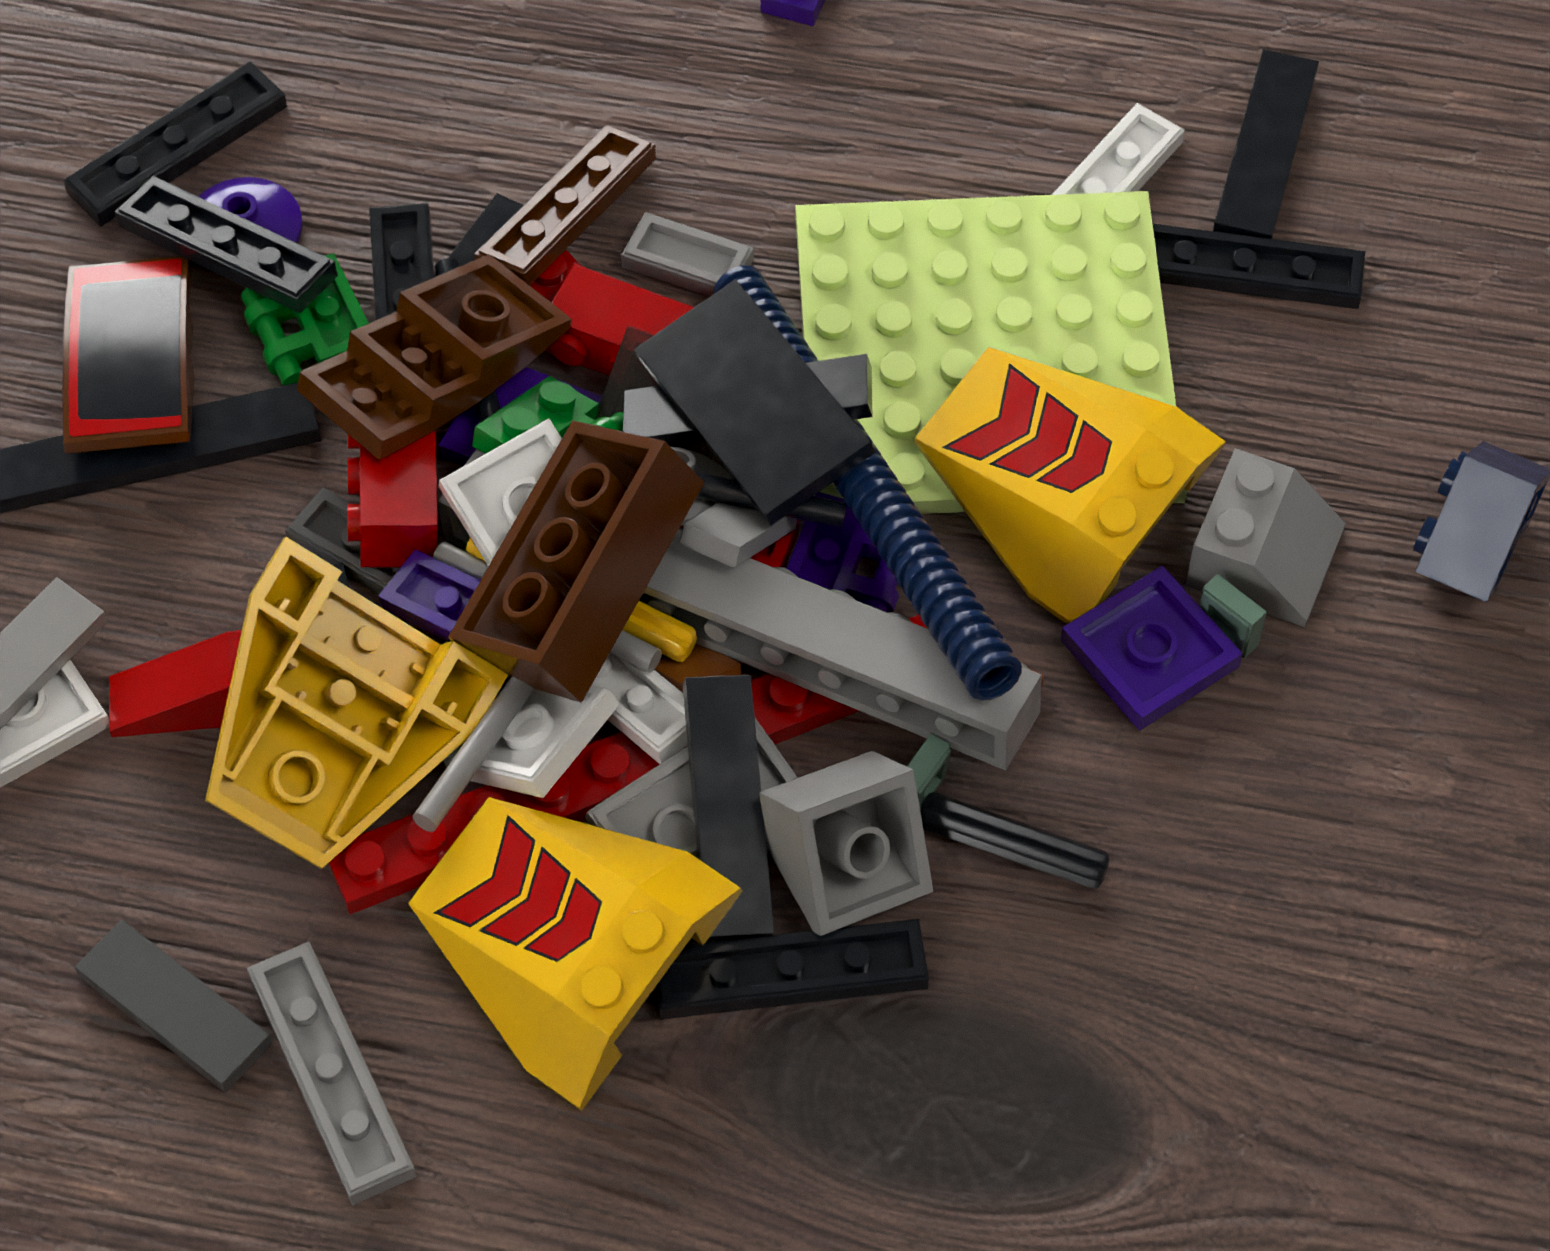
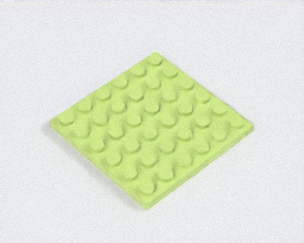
[796,191,1187,514]

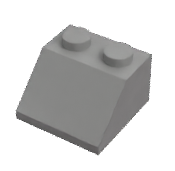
[1186,448,1346,628]
[759,751,934,936]

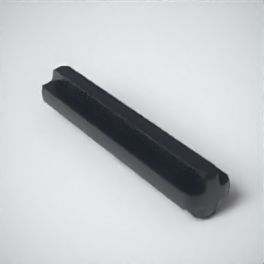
[920,792,1110,889]

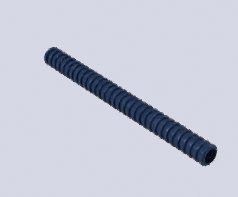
[713,266,1022,701]

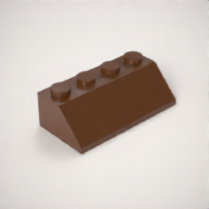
[448,420,705,703]

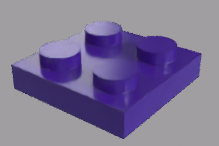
[1060,565,1243,731]

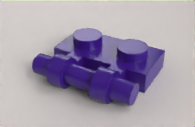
[787,492,899,613]

